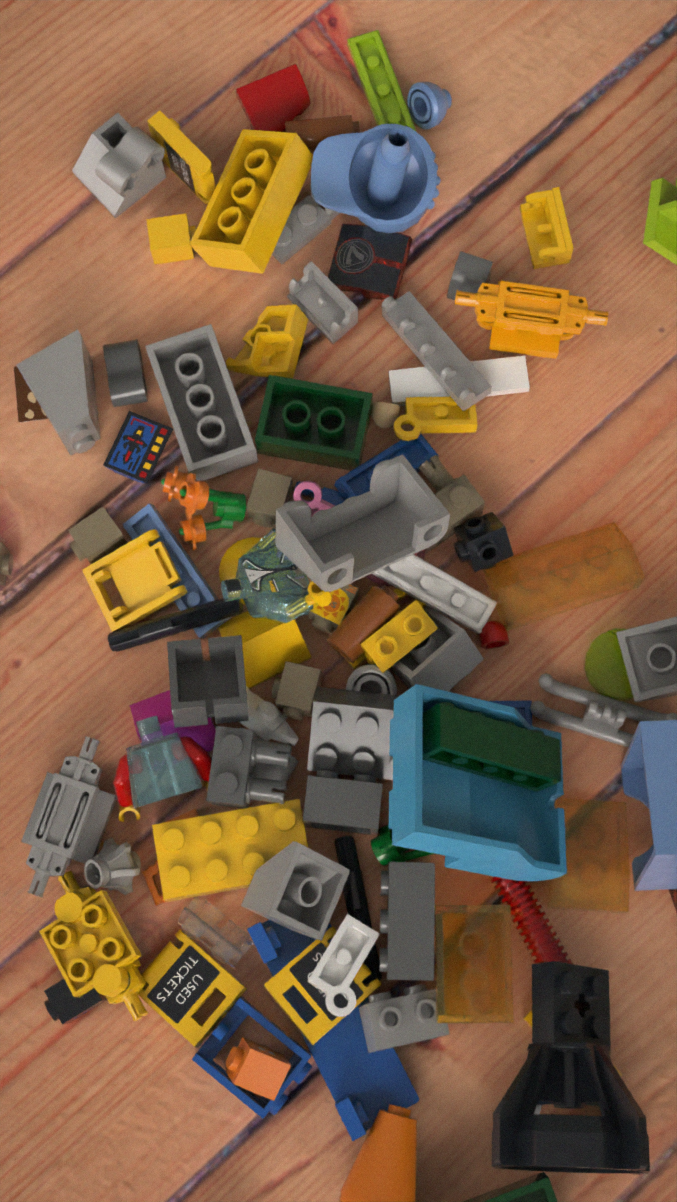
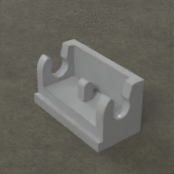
[287,261,358,344]

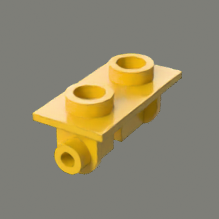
[360,600,438,673]

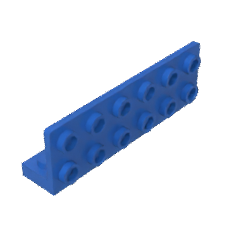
[247,920,419,1141]

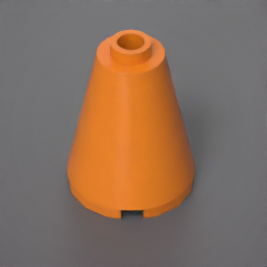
[339,1104,417,1202]

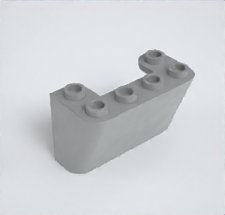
[275,454,450,592]

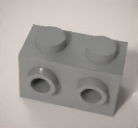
[359,984,450,1053]

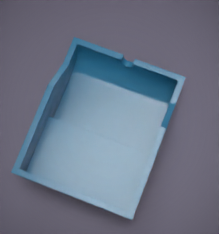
[388,684,567,881]

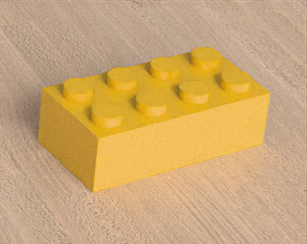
[190,129,313,274]
[152,799,308,902]

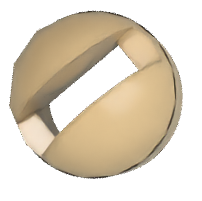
[371,402,400,429]

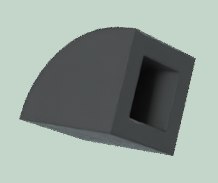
[447,251,493,300]

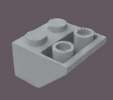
[72,113,166,218]

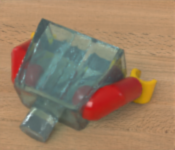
[113,716,212,822]

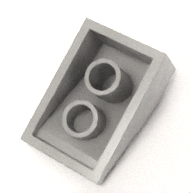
[616,616,677,703]

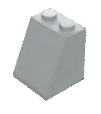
[16,329,100,455]

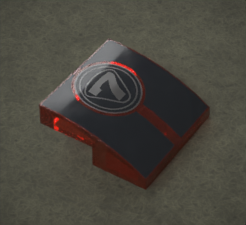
[328,224,413,300]

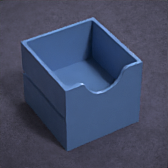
[620,720,677,891]

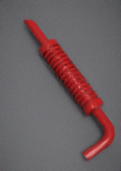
[488,875,573,964]

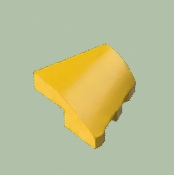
[225,305,308,378]

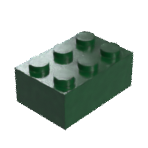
[255,375,373,471]

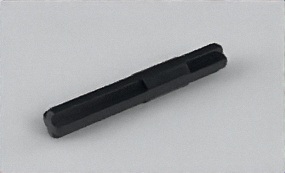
[108,595,243,652]
[334,836,382,984]

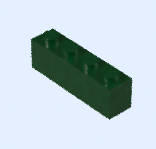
[422,702,561,792]

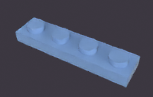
[122,504,231,639]

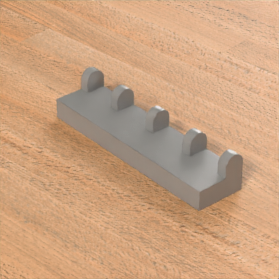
[382,291,492,411]

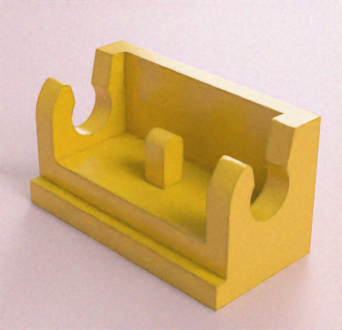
[519,187,574,270]

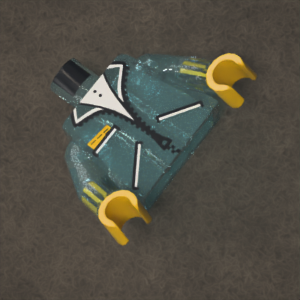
[221,528,332,623]

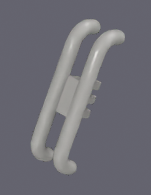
[530,673,677,747]

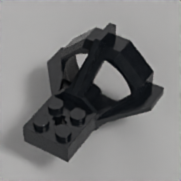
[492,961,650,1175]

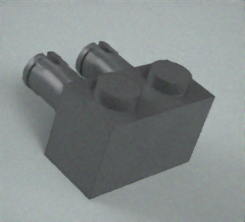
[206,726,292,809]

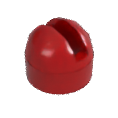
[479,620,509,649]

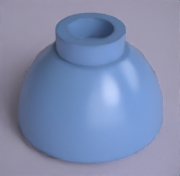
[407,82,452,130]

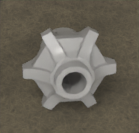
[84,838,141,895]

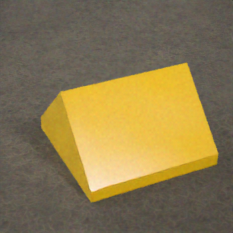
[218,595,312,689]

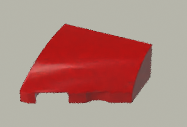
[236,64,311,132]

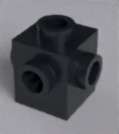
[453,512,514,572]

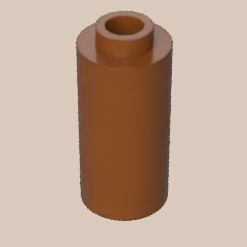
[285,115,360,153]
[326,585,400,664]

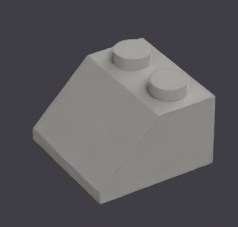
[390,605,484,691]
[241,841,350,941]

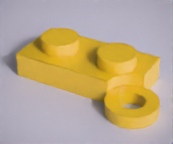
[394,397,478,441]

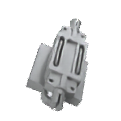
[21,736,117,897]

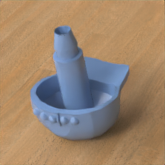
[310,124,441,233]

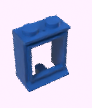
[192,996,312,1119]

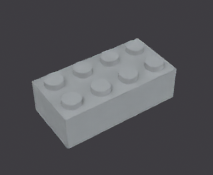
[145,324,258,481]

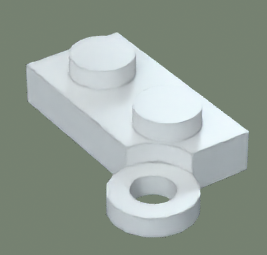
[307,914,380,1017]

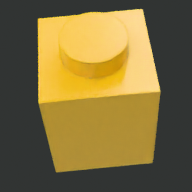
[146,213,196,265]

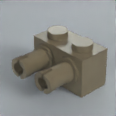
[419,455,485,553]

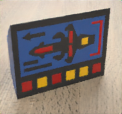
[103,411,173,483]

